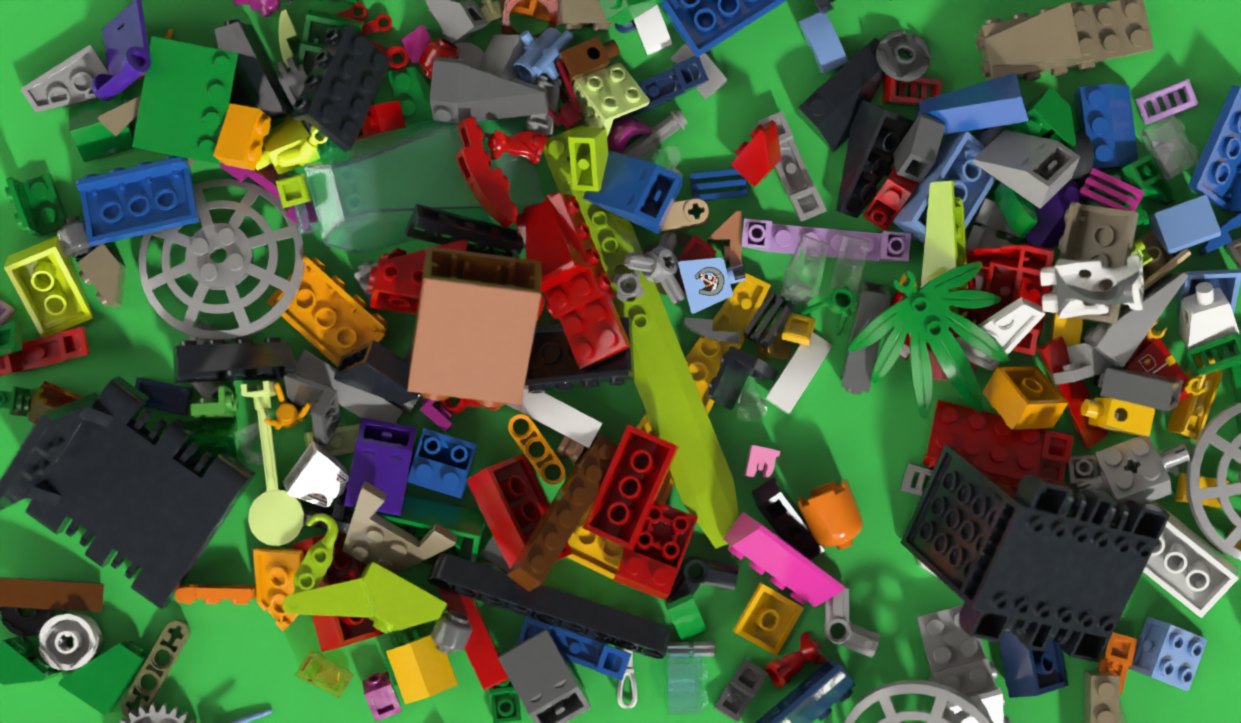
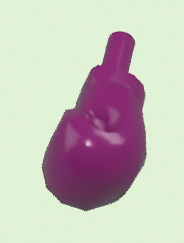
[234,0,281,18]

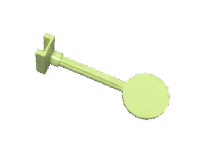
[241,381,305,546]

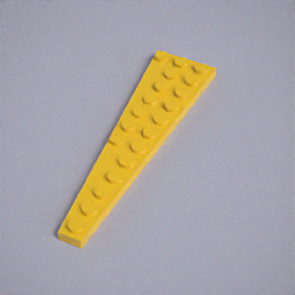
[567,273,771,579]

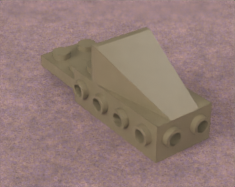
[975,0,1154,81]

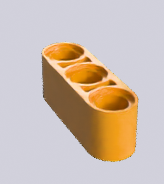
[508,414,566,485]

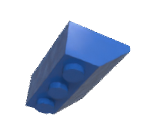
[1074,84,1138,171]

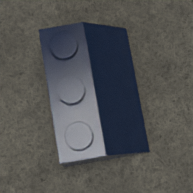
[999,630,1069,698]

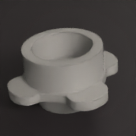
[613,271,644,301]

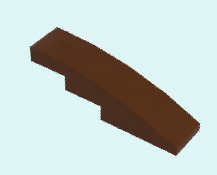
[0,577,104,612]

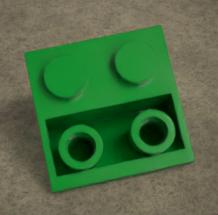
[1006,87,1076,149]
[0,637,61,685]

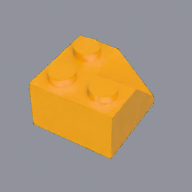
[982,366,1068,430]

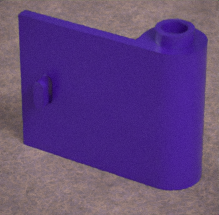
[91,0,151,101]

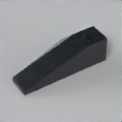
[796,38,886,153]
[836,100,915,218]

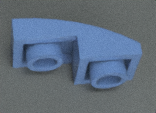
[798,11,848,73]

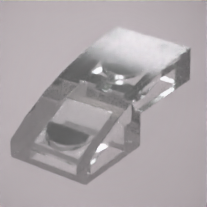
[830,235,870,293]

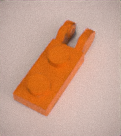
[174,584,256,605]

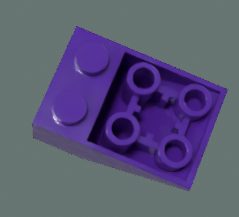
[344,418,417,515]

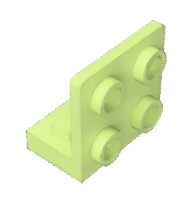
[569,63,650,137]

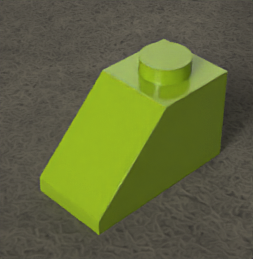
[568,126,608,192]

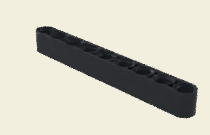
[427,552,672,659]

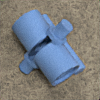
[513,28,573,83]

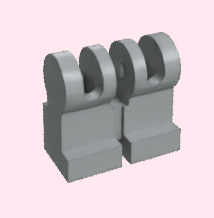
[965,198,1021,249]

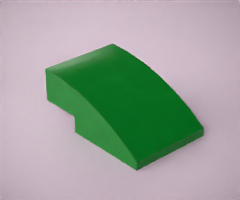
[297,10,364,74]

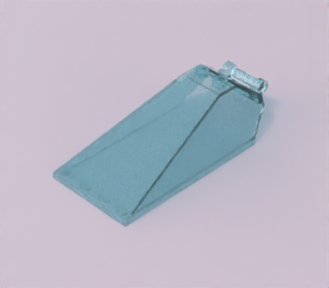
[294,116,544,254]

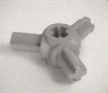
[624,232,685,304]

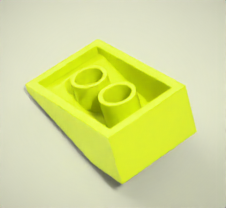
[4,236,94,338]

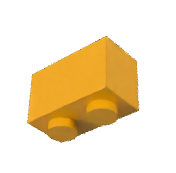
[213,103,271,171]

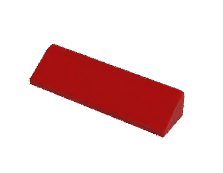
[1036,336,1108,448]

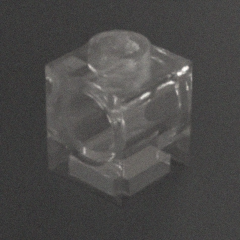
[234,422,277,466]

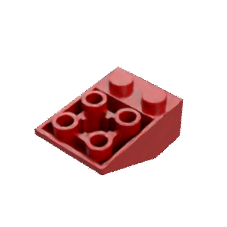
[613,501,698,601]

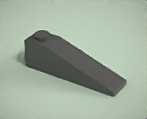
[430,57,549,123]

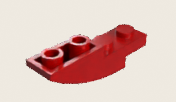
[455,117,518,228]

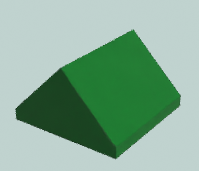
[69,94,136,162]

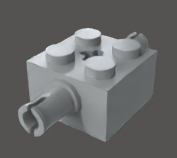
[1077,436,1190,506]

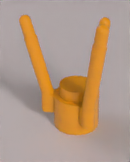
[264,382,312,430]

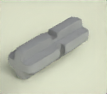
[667,641,715,657]

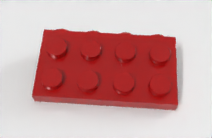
[922,400,1046,491]

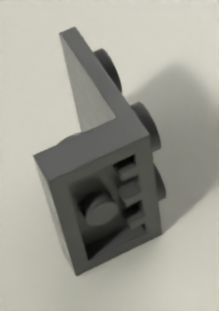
[284,372,341,447]

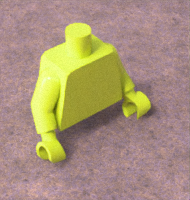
[256,115,328,174]

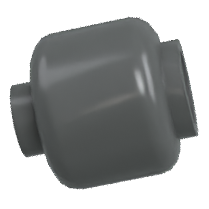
[57,216,97,259]
[431,610,472,654]

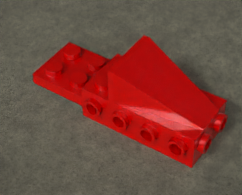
[516,192,631,370]
[367,240,545,323]

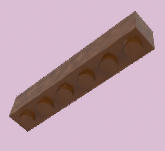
[507,434,618,591]

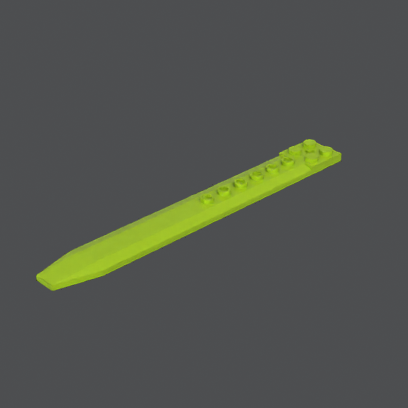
[543,123,739,548]

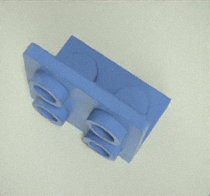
[1128,616,1207,691]

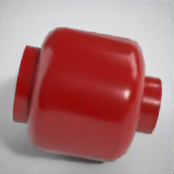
[419,37,460,79]

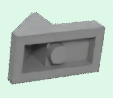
[1053,343,1112,385]

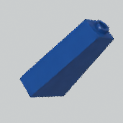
[916,73,1028,135]

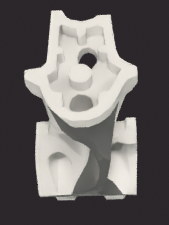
[1040,254,1144,318]

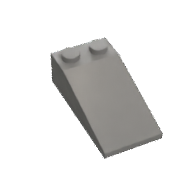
[1083,273,1188,367]

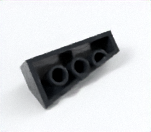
[173,337,296,383]

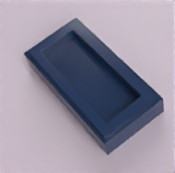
[135,377,193,416]

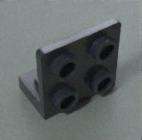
[707,346,778,410]

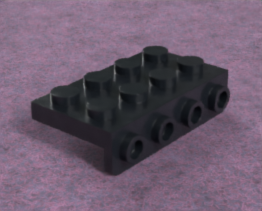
[291,24,391,152]
[524,317,635,394]

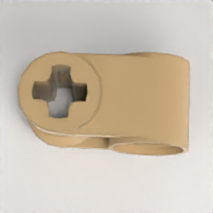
[659,199,709,233]

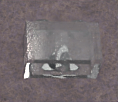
[1138,114,1199,180]

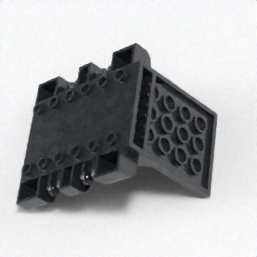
[0,376,256,610]
[900,444,1171,662]

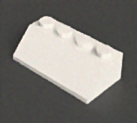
[1143,500,1239,618]

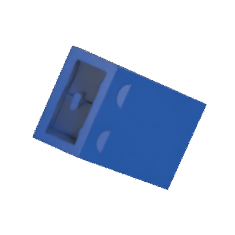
[583,150,683,234]

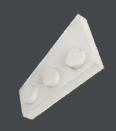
[956,297,1045,371]

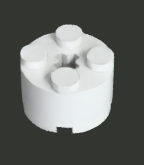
[39,612,103,670]

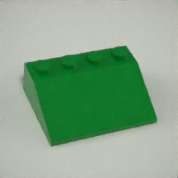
[132,36,238,164]

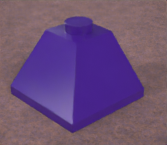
[1026,180,1084,249]

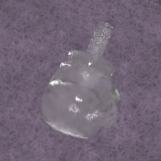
[736,376,767,423]

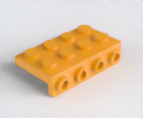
[266,256,390,367]

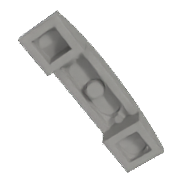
[757,111,826,222]

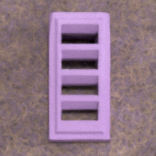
[1136,78,1199,125]

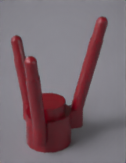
[547,59,585,130]

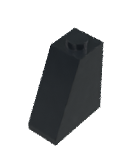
[333,340,421,405]

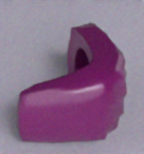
[607,116,652,154]

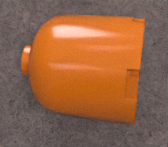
[796,479,863,550]

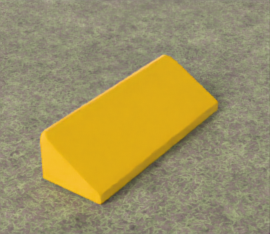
[1167,354,1224,441]

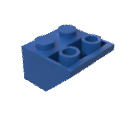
[407,428,477,498]

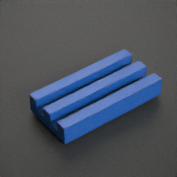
[690,169,748,201]

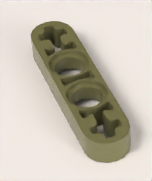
[121,620,191,719]

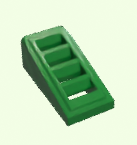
[1184,332,1241,378]

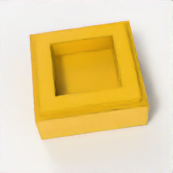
[782,313,816,346]

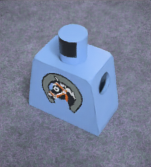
[678,257,746,314]

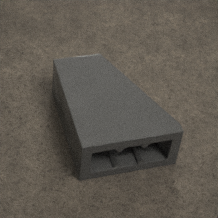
[1098,366,1184,411]

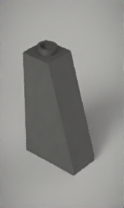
[840,280,890,394]

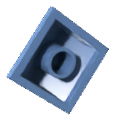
[1148,194,1221,254]
[1177,269,1241,317]

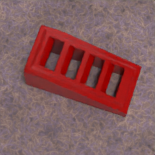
[882,75,942,107]

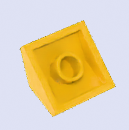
[733,582,804,656]

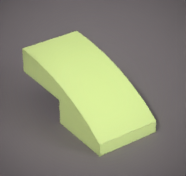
[279,10,300,70]

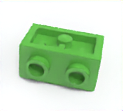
[191,385,239,420]

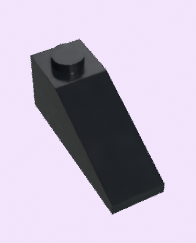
[752,477,825,560]

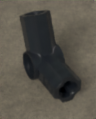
[665,556,739,604]

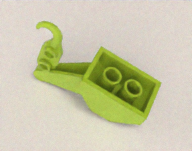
[282,513,447,634]

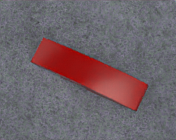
[437,587,509,691]

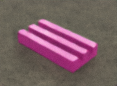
[1080,168,1144,211]

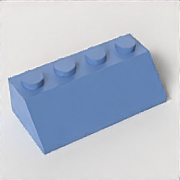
[893,131,996,244]

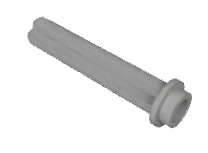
[622,110,688,159]

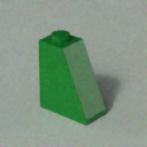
[58,641,148,715]

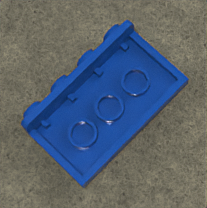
[1188,85,1241,214]
[76,155,200,246]

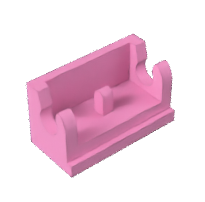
[743,445,780,477]

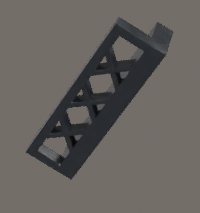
[405,204,524,257]

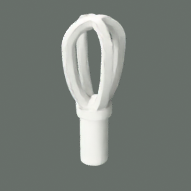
[617,648,637,708]

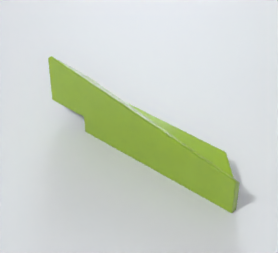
[921,181,968,315]

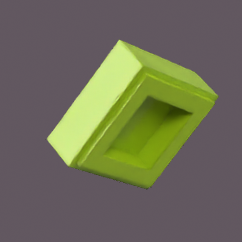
[276,174,312,208]

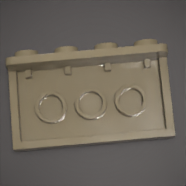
[1049,202,1139,324]

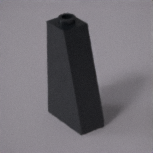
[214,19,294,121]

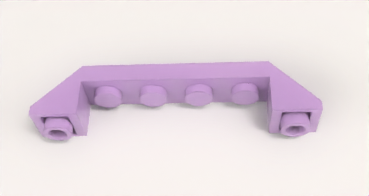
[741,218,911,262]

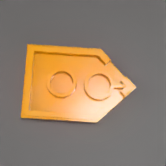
[253,547,304,632]

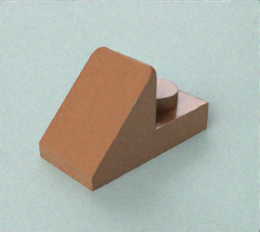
[707,211,742,267]

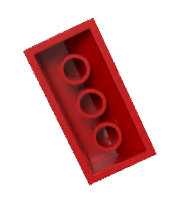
[582,425,679,551]
[466,453,573,569]
[292,532,384,652]

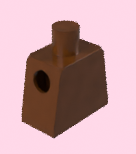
[555,37,620,91]

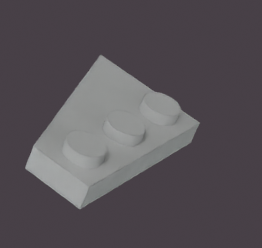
[20,45,109,113]

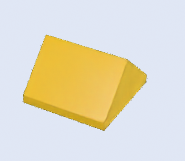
[386,634,458,704]

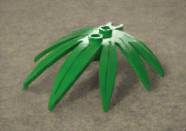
[847,261,1010,419]

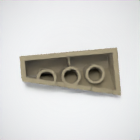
[1084,670,1125,723]

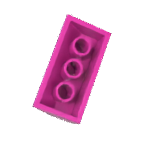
[723,512,845,607]

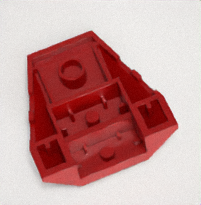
[958,244,1056,355]

